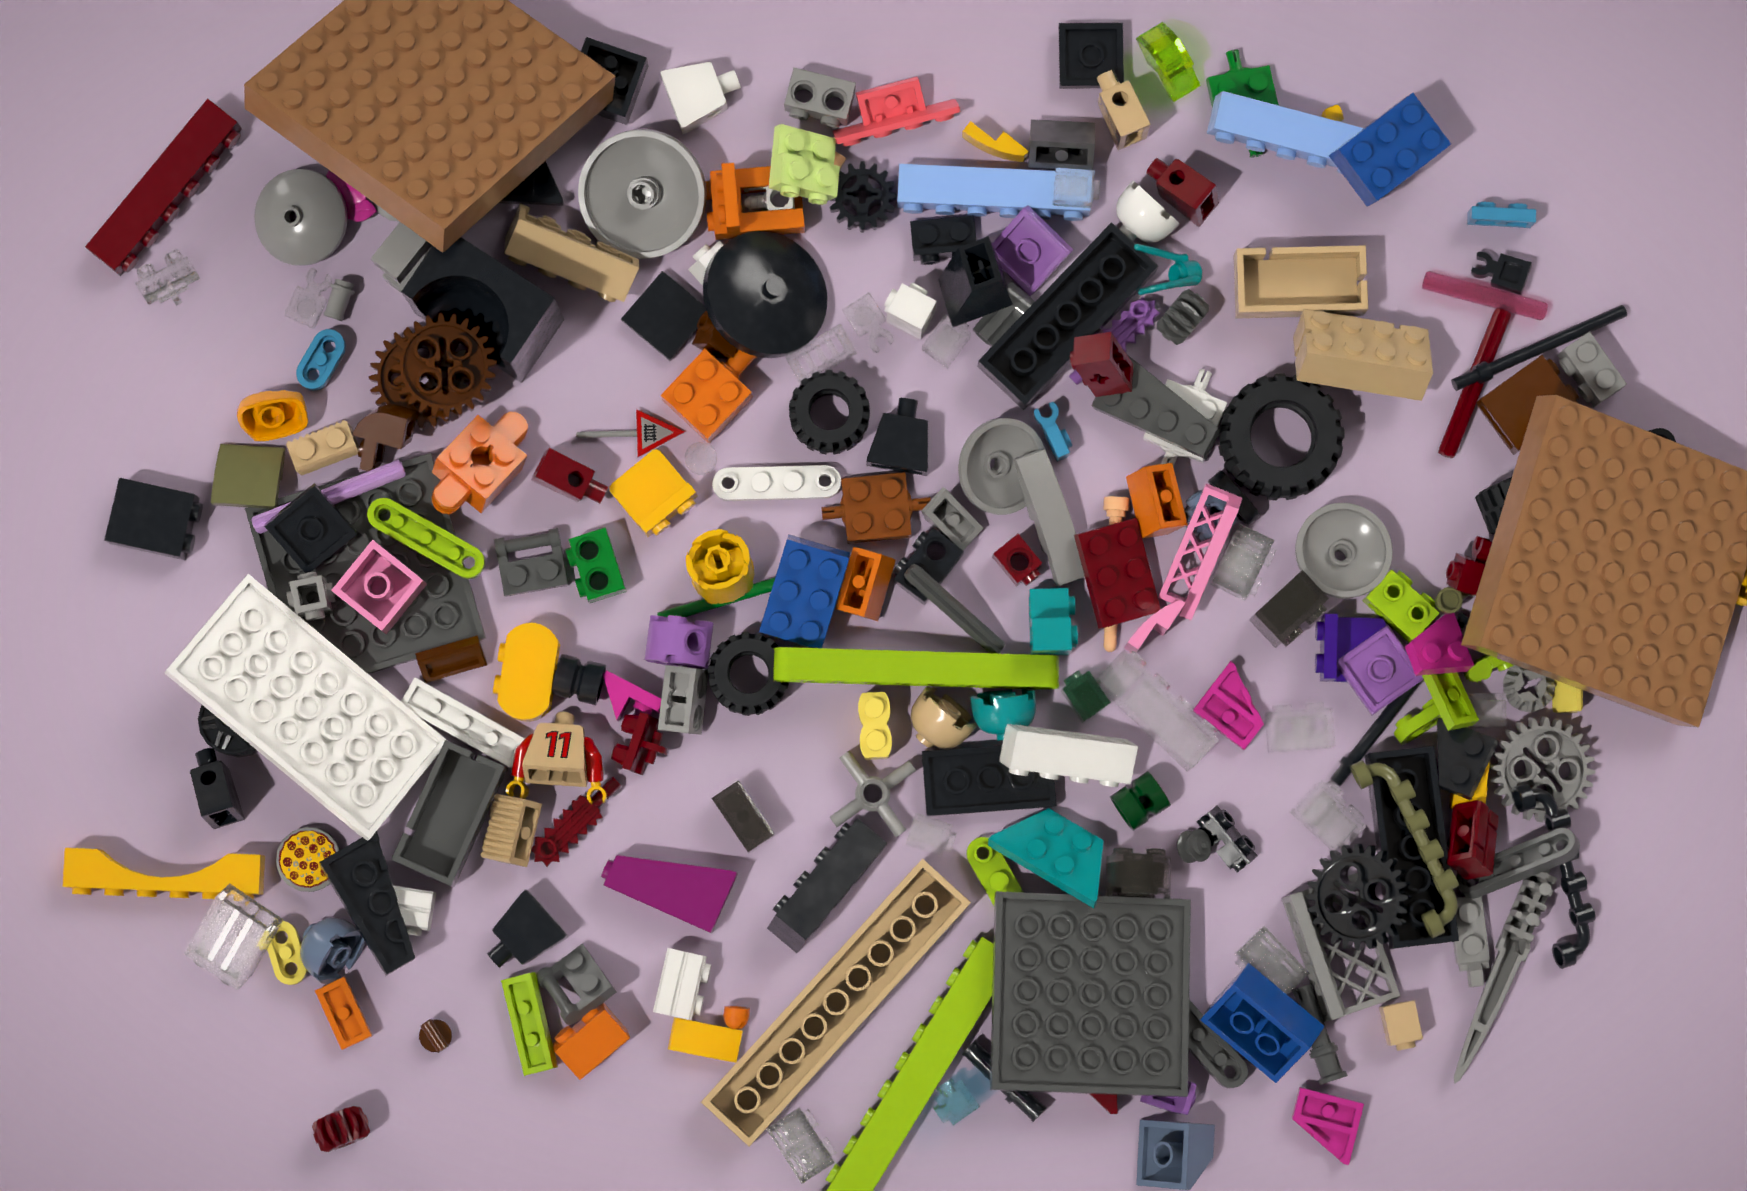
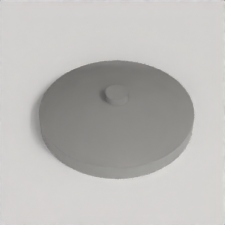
[578,129,707,259]

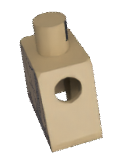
[1097,70,1151,151]

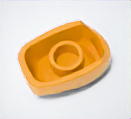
[237,390,308,441]

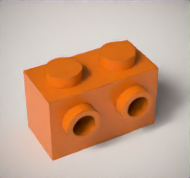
[1126,463,1188,539]
[835,547,896,621]
[553,1002,630,1080]

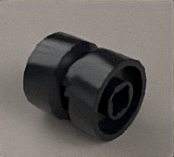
[552,654,606,705]

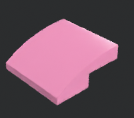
[1124,599,1185,655]

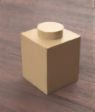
[1379,1000,1423,1051]

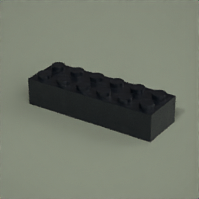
[977,222,1158,410]
[1365,746,1459,949]

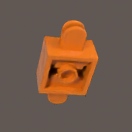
[431,411,528,514]

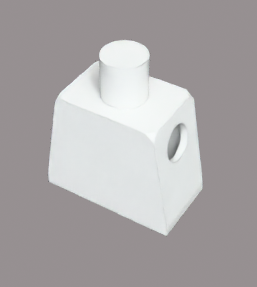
[660,62,741,134]

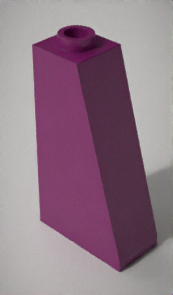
[601,855,738,933]

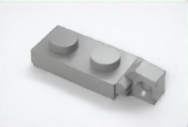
[1453,896,1490,987]

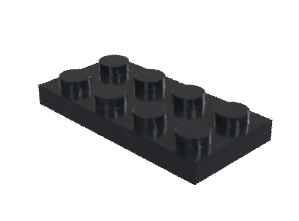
[922,745,1057,817]

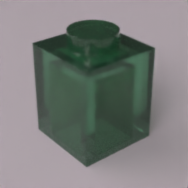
[1061,670,1111,723]

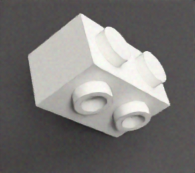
[884,283,937,340]

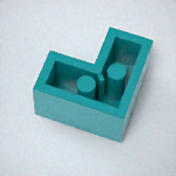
[1029,588,1078,656]

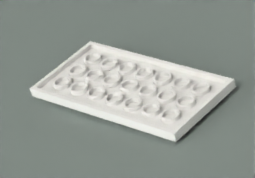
[164,574,446,841]

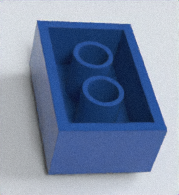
[1328,93,1451,207]
[759,534,850,648]
[1200,963,1325,1083]

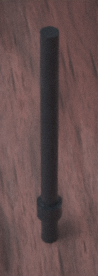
[1451,305,1627,391]

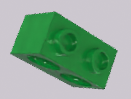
[565,528,627,604]

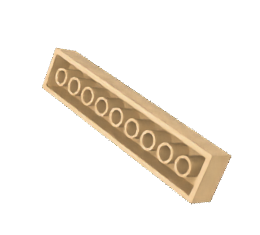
[701,858,971,1147]

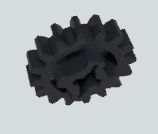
[830,161,897,233]

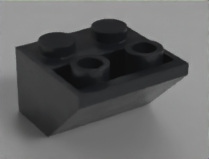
[938,236,1013,328]

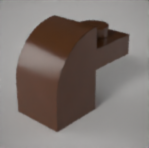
[353,404,417,471]

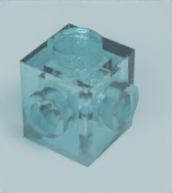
[933,1078,980,1126]

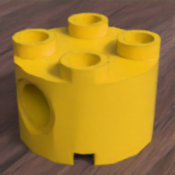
[685,529,755,604]

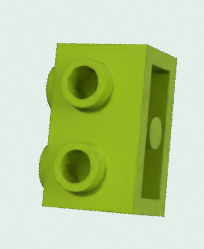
[1362,569,1440,643]

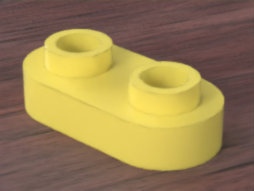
[264,921,308,985]

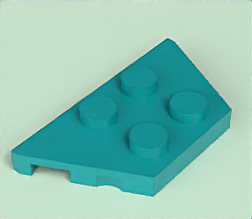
[988,808,1104,909]

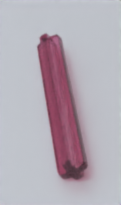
[1422,271,1548,321]

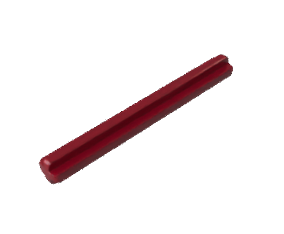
[1438,308,1511,458]

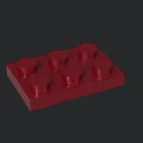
[1074,518,1161,629]

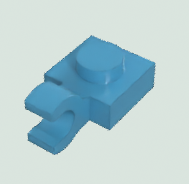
[1034,402,1072,462]

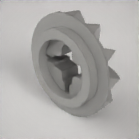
[1503,665,1556,712]

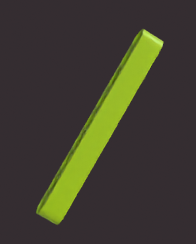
[774,647,1059,690]

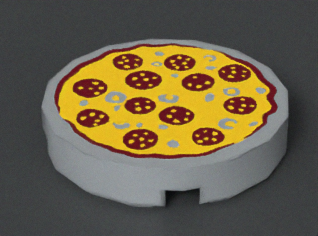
[276,827,340,892]

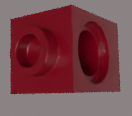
[992,534,1043,587]

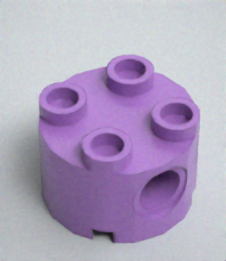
[644,615,714,669]

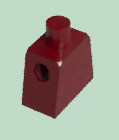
[1146,158,1219,227]
[531,448,608,504]

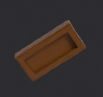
[415,635,487,683]

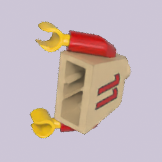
[506,712,607,804]

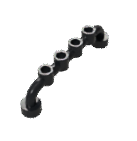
[1511,784,1596,969]

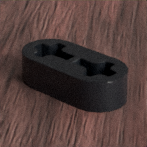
[1208,470,1260,527]

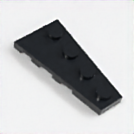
[319,831,415,976]

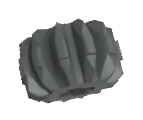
[1156,289,1209,345]

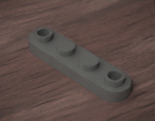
[1456,828,1580,899]
[1188,1000,1248,1088]

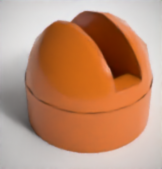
[723,1006,750,1029]

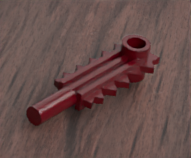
[531,777,621,867]

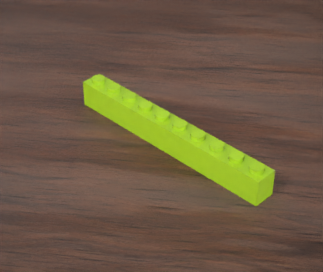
[825,937,993,1191]

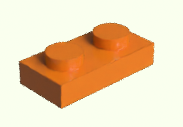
[315,977,373,1050]

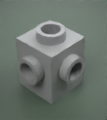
[287,572,336,621]

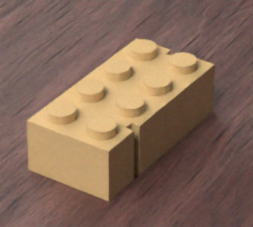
[1233,245,1368,319]
[1293,309,1433,401]

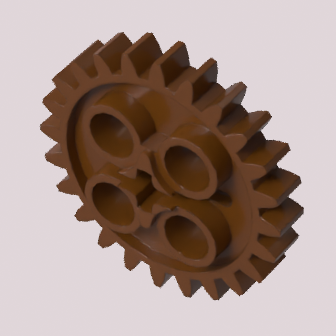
[391,313,497,419]
[369,326,470,431]

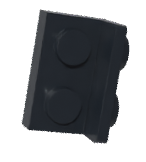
[910,215,976,265]

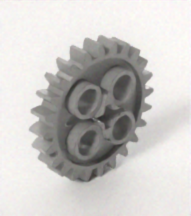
[1489,716,1595,823]

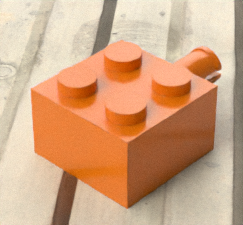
[661,349,757,444]

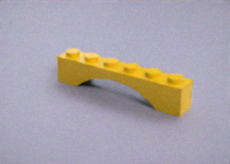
[63,848,265,901]

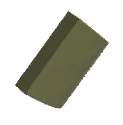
[211,444,285,509]

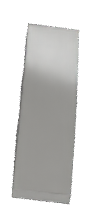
[1014,449,1085,586]

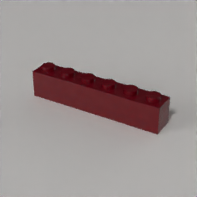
[85,98,242,276]

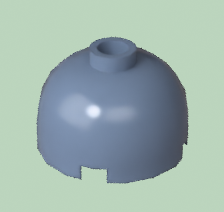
[300,917,365,984]

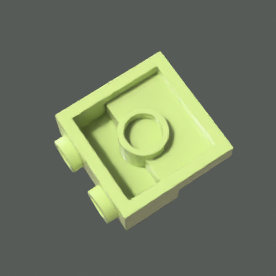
[769,124,840,205]

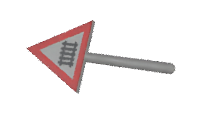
[576,409,684,457]

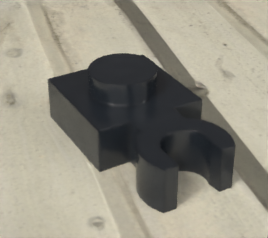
[1471,252,1532,296]

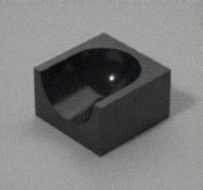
[401,237,564,383]

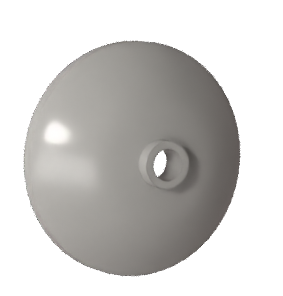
[254,169,347,266]
[958,418,1045,515]
[1295,503,1393,599]

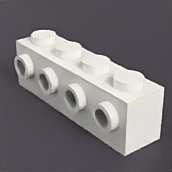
[999,724,1138,787]

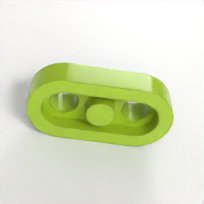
[1394,698,1442,745]

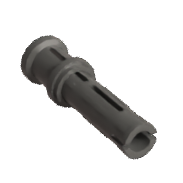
[1292,984,1348,1085]

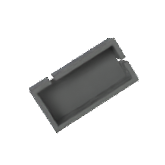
[391,740,508,887]

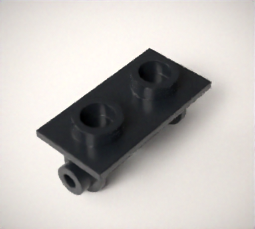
[1196,805,1258,872]

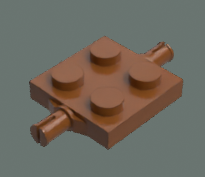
[821,472,931,544]

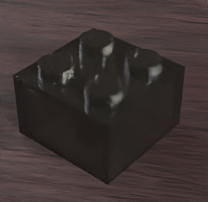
[1249,570,1329,648]

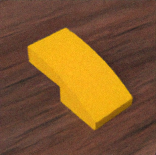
[962,121,1029,162]
[668,1017,743,1063]

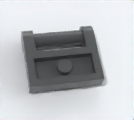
[494,528,568,597]
[536,944,617,1025]

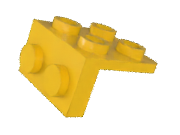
[609,449,698,537]

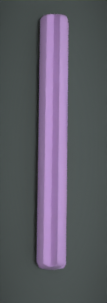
[252,460,406,534]

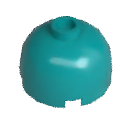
[970,689,1036,741]

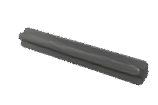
[904,564,1005,654]

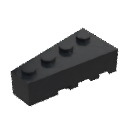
[767,818,887,953]

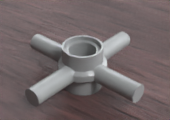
[830,751,916,837]

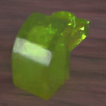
[1136,22,1201,102]

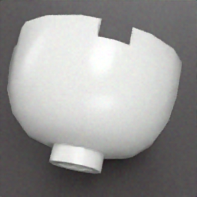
[1116,181,1180,243]

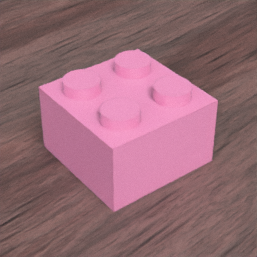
[331,540,427,634]

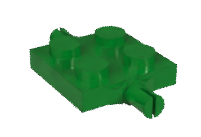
[1206,49,1279,158]

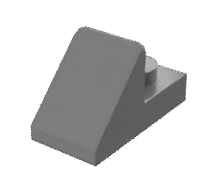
[922,487,983,550]

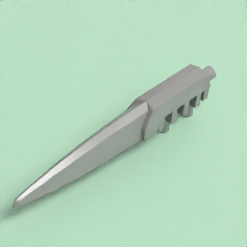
[1453,869,1557,1083]

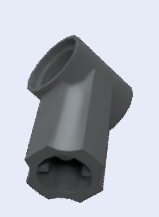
[973,281,1035,347]

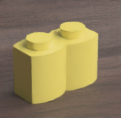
[858,692,892,760]

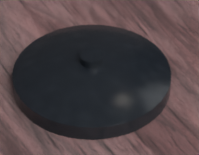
[703,231,827,358]

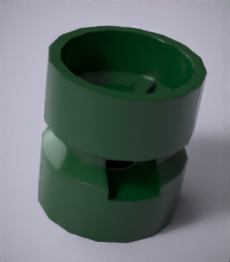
[1110,771,1171,831]

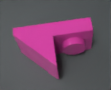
[603,670,661,722]

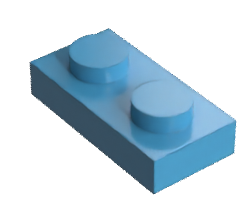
[1467,202,1536,228]

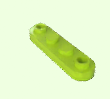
[367,498,485,579]
[966,837,1024,906]

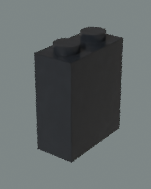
[104,478,203,560]

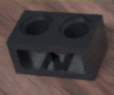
[892,528,964,605]

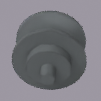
[1177,829,1211,863]

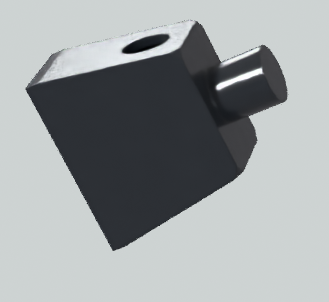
[866,398,928,476]
[190,748,245,829]
[487,889,569,968]

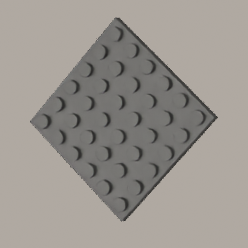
[245,453,486,674]
[990,891,1191,1097]

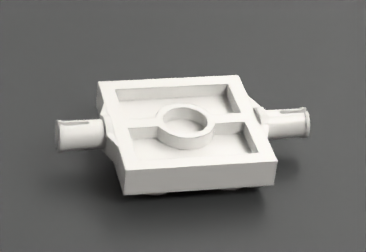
[1143,369,1227,467]

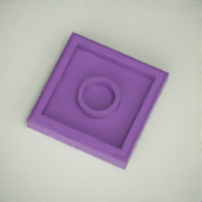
[992,205,1073,296]
[1337,625,1423,716]

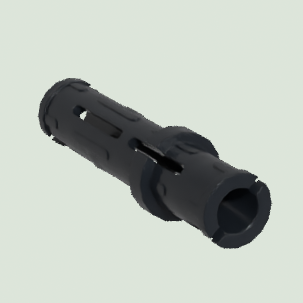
[962,1039,1047,1122]

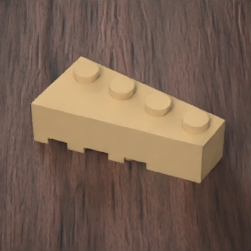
[504,203,639,302]

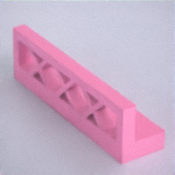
[1158,483,1242,620]

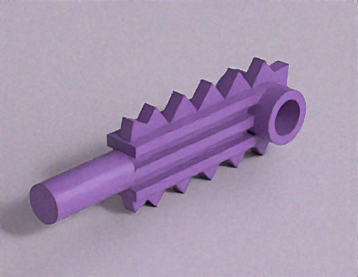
[1069,296,1160,385]

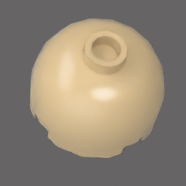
[911,686,977,748]

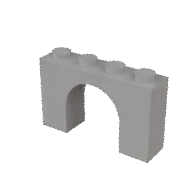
[371,222,432,293]

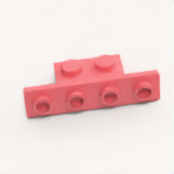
[832,76,961,146]

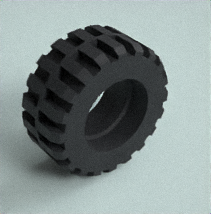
[1218,373,1345,501]

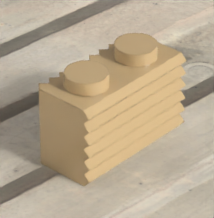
[286,420,359,476]
[480,794,542,867]

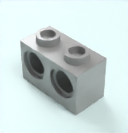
[784,68,856,128]
[658,665,708,735]

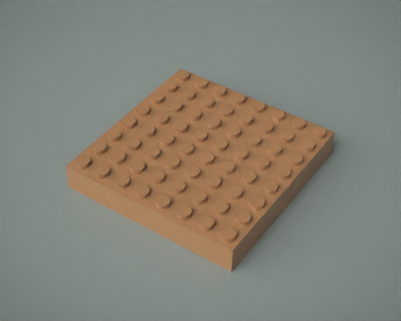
[244,0,615,253]
[1461,395,1747,728]

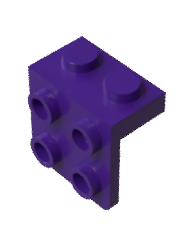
[1315,614,1386,682]

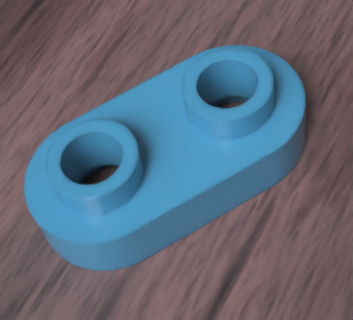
[296,329,346,391]

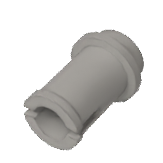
[323,279,355,321]

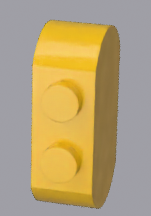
[493,623,561,722]

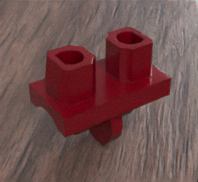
[611,712,669,775]

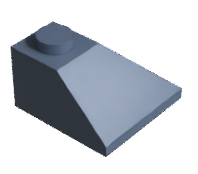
[1136,1120,1215,1190]

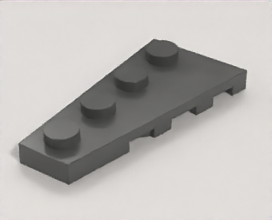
[1091,355,1220,460]

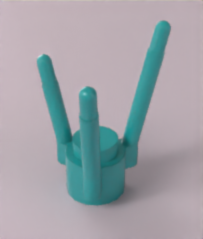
[1134,244,1202,295]

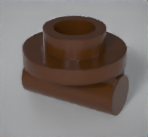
[419,1019,452,1053]

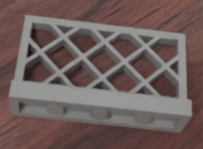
[1281,873,1400,1022]

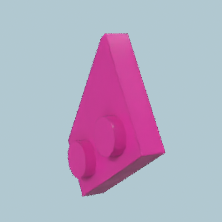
[1405,613,1474,676]
[1192,661,1264,750]
[1291,1087,1364,1165]

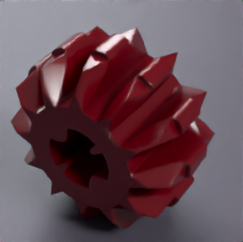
[312,1106,370,1152]

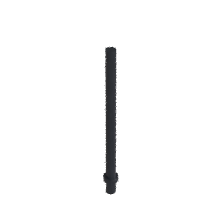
[1330,612,1469,787]

